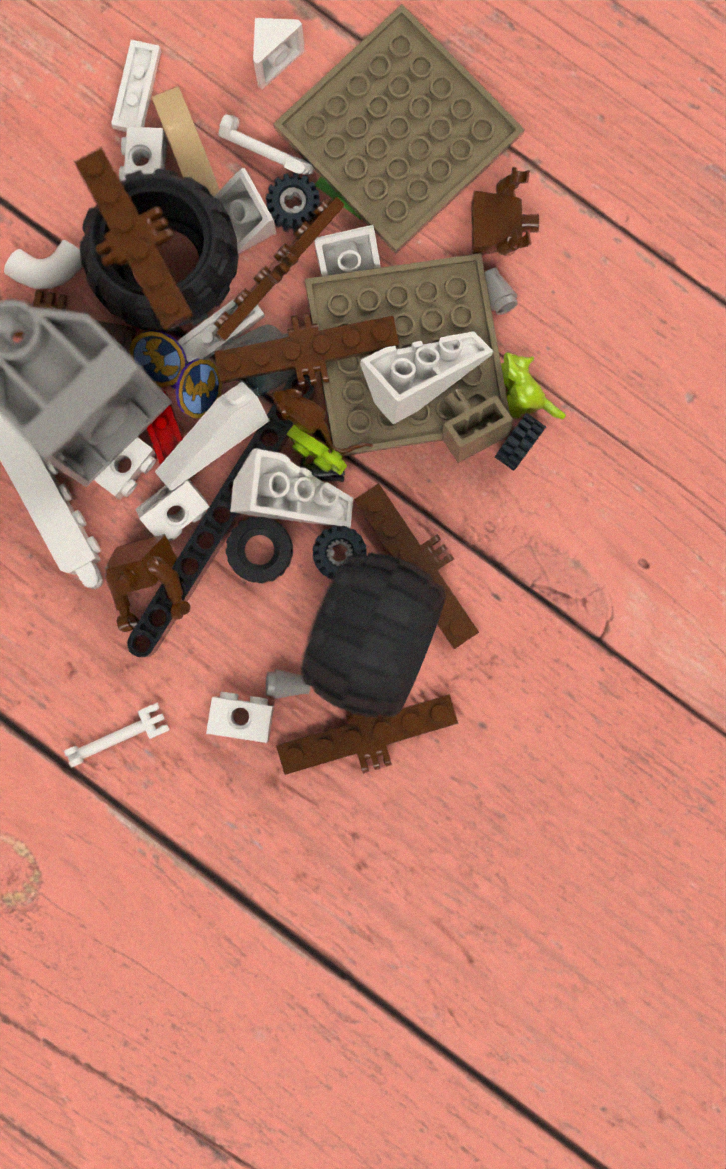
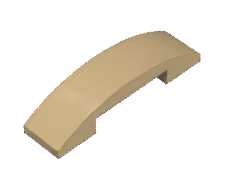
[151,86,220,197]

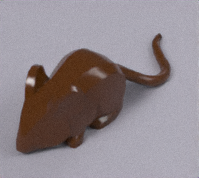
[271,389,373,454]

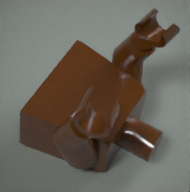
[471,167,539,256]
[105,534,191,632]

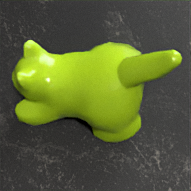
[501,352,566,419]

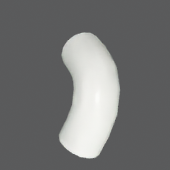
[4,240,82,289]

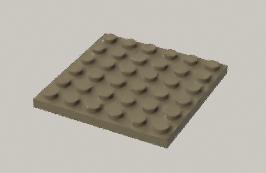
[273,4,525,253]
[305,253,512,456]

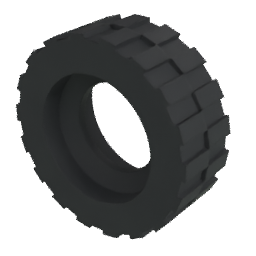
[225,516,293,584]

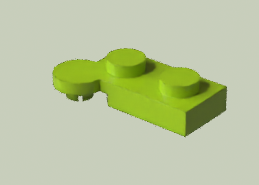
[287,425,347,475]

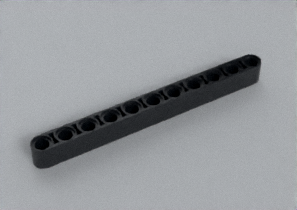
[127,373,315,657]

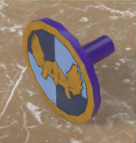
[129,329,187,387]
[171,358,222,418]

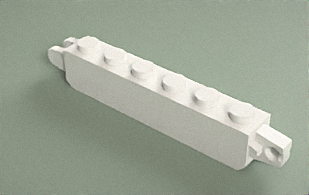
[0,414,104,589]

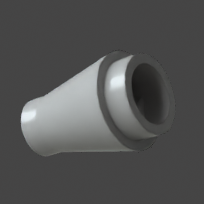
[485,268,518,315]
[266,669,310,699]

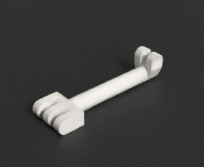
[218,115,314,175]
[64,702,170,768]

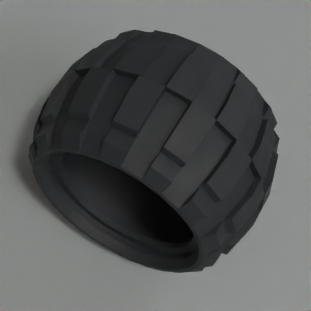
[80,169,239,332]
[301,552,446,718]

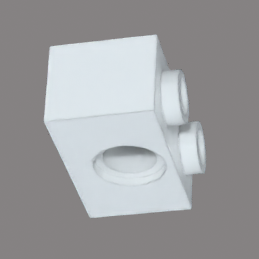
[119,126,167,182]
[94,437,156,500]
[136,479,209,541]
[206,692,274,743]

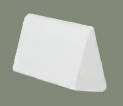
[253,18,305,90]
[214,168,276,253]
[314,225,381,276]

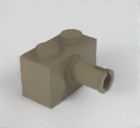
[442,389,513,463]

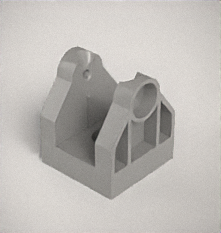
[0,300,172,487]

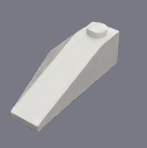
[360,331,493,424]
[155,382,269,491]
[230,449,353,528]

